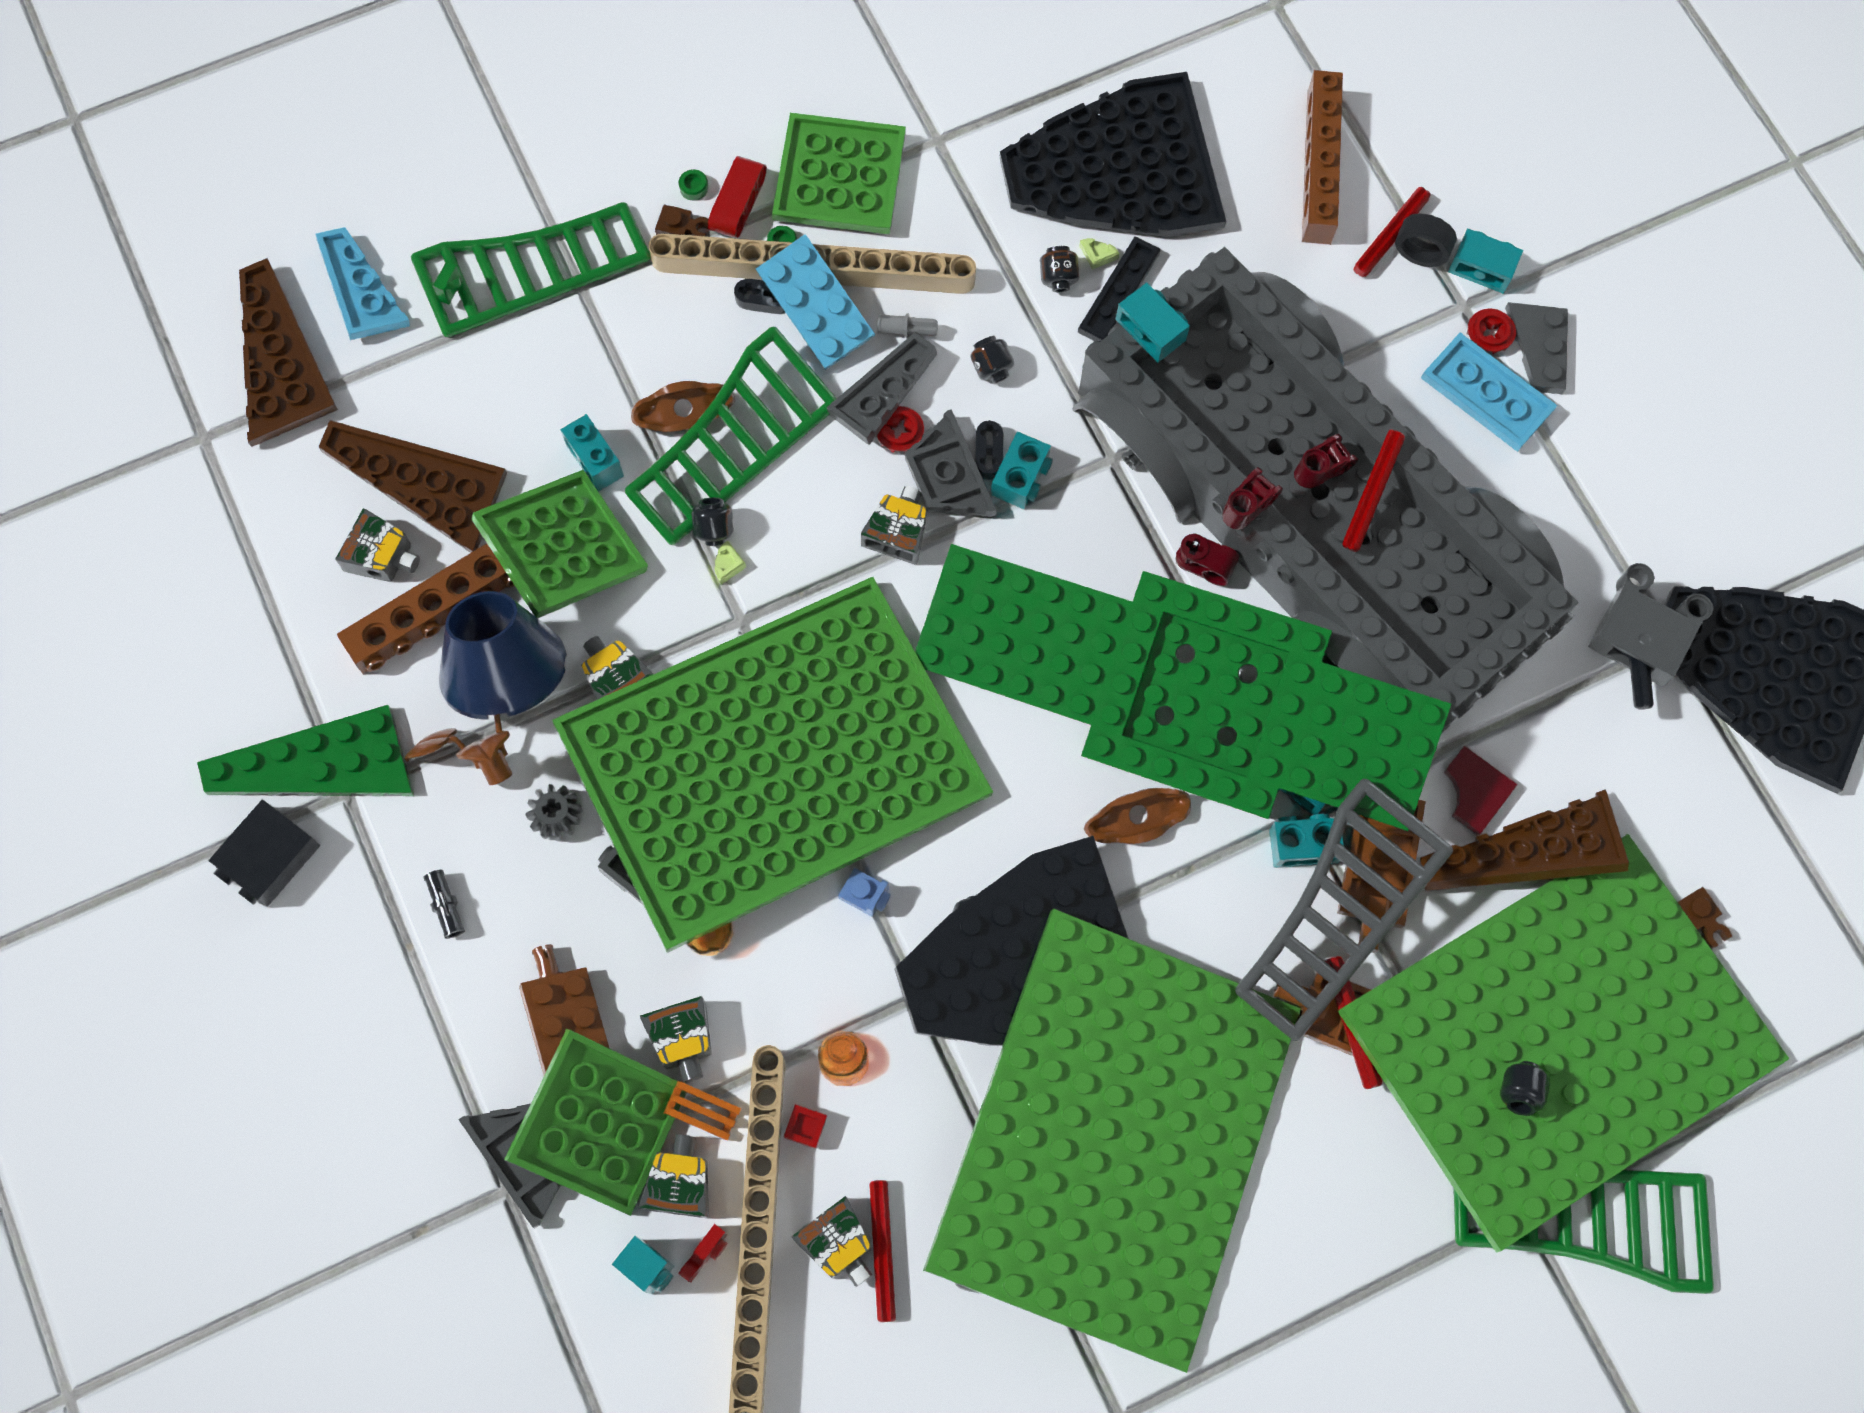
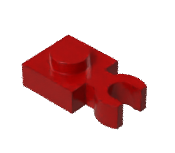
[678,1223,728,1283]

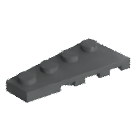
[826,332,937,445]

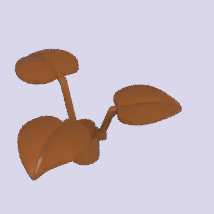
[404,714,513,785]

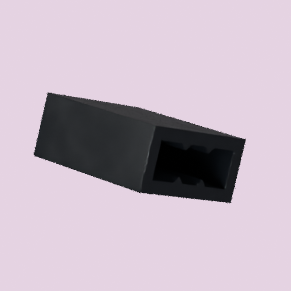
[208,799,321,907]

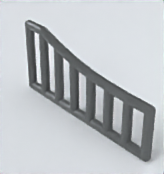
[1235,779,1453,1041]

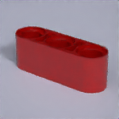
[708,156,767,239]

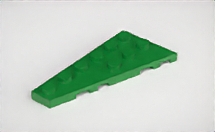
[197,704,414,796]

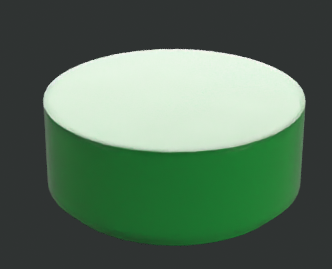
[678,169,709,201]
[767,225,797,243]

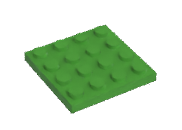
[772,112,906,235]
[472,470,648,618]
[504,1029,687,1216]

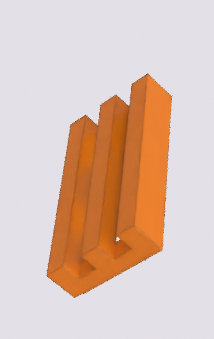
[664,1081,741,1141]

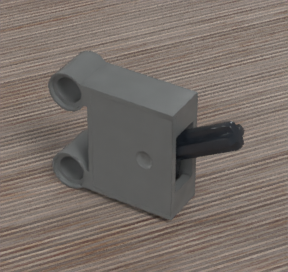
[1588,563,1713,710]

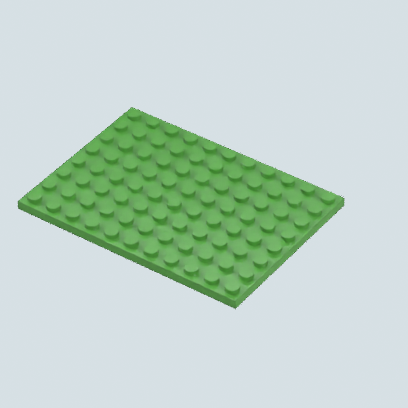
[552,577,993,953]
[1338,834,1790,1253]
[923,909,1301,1373]

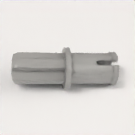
[877,313,938,338]

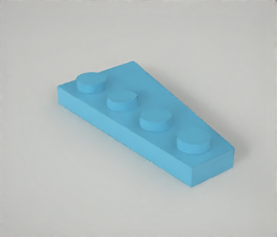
[315,227,410,340]

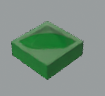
[433,261,463,305]

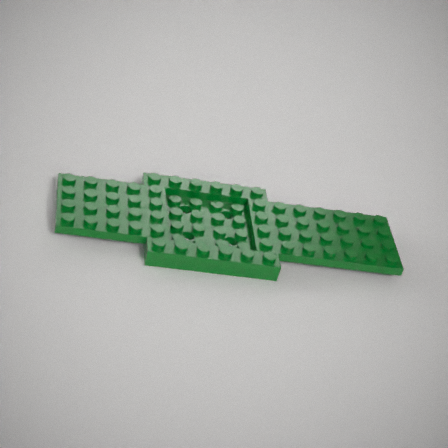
[911,544,1451,831]

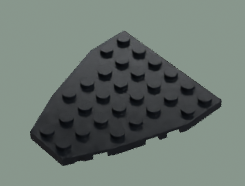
[999,71,1227,237]
[1664,586,1864,794]
[894,836,1129,1046]

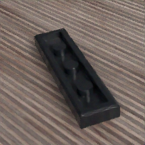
[1077,236,1161,341]

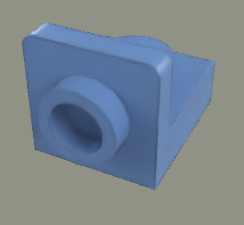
[838,868,891,917]

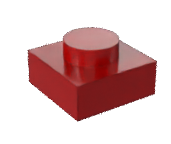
[783,1104,828,1149]

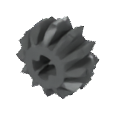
[525,784,583,840]

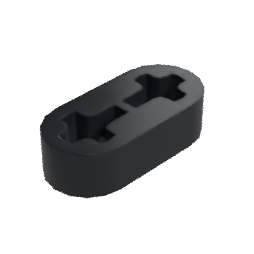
[734,279,785,314]
[975,420,1004,480]

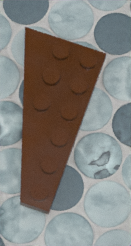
[239,258,338,447]
[318,420,507,553]

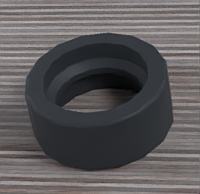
[1395,213,1457,267]

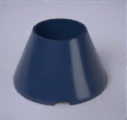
[439,591,567,720]

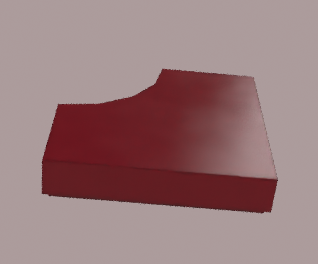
[1444,745,1518,836]

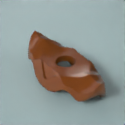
[631,381,735,432]
[1083,788,1191,844]

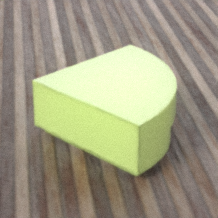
[1079,238,1120,270]
[715,540,746,585]

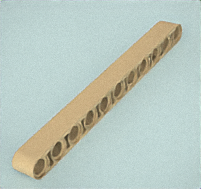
[648,234,976,294]
[729,1045,785,1413]

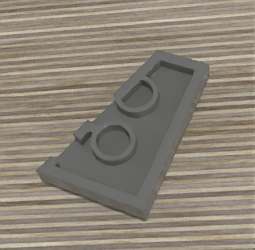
[1505,302,1568,395]

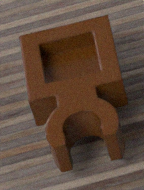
[655,204,708,236]
[1678,886,1732,949]

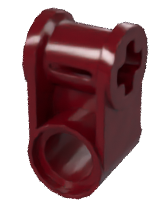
[1294,434,1358,489]
[1222,467,1283,530]
[1175,533,1239,586]

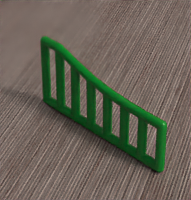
[411,202,651,338]
[625,326,837,545]
[1453,1170,1714,1294]

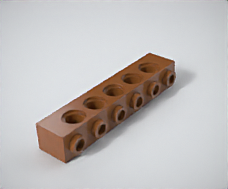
[1302,70,1343,245]
[336,543,515,675]

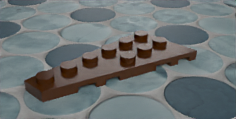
[1420,789,1629,891]

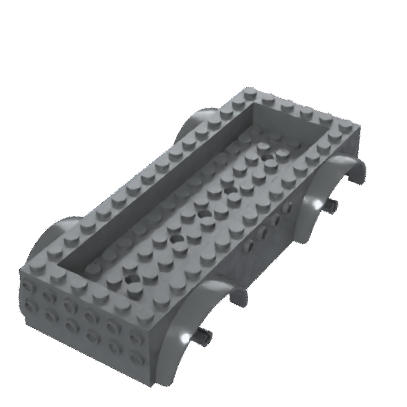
[1072,246,1579,734]

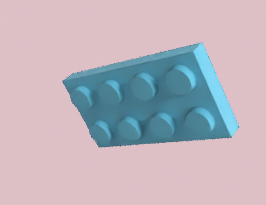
[756,234,875,370]
[1421,332,1558,452]

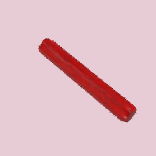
[1353,187,1431,277]
[1342,430,1405,552]
[1325,956,1383,1089]
[869,1180,896,1323]

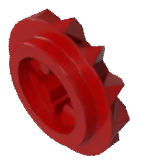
[1466,308,1516,355]
[876,406,924,453]

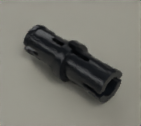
[423,869,465,939]

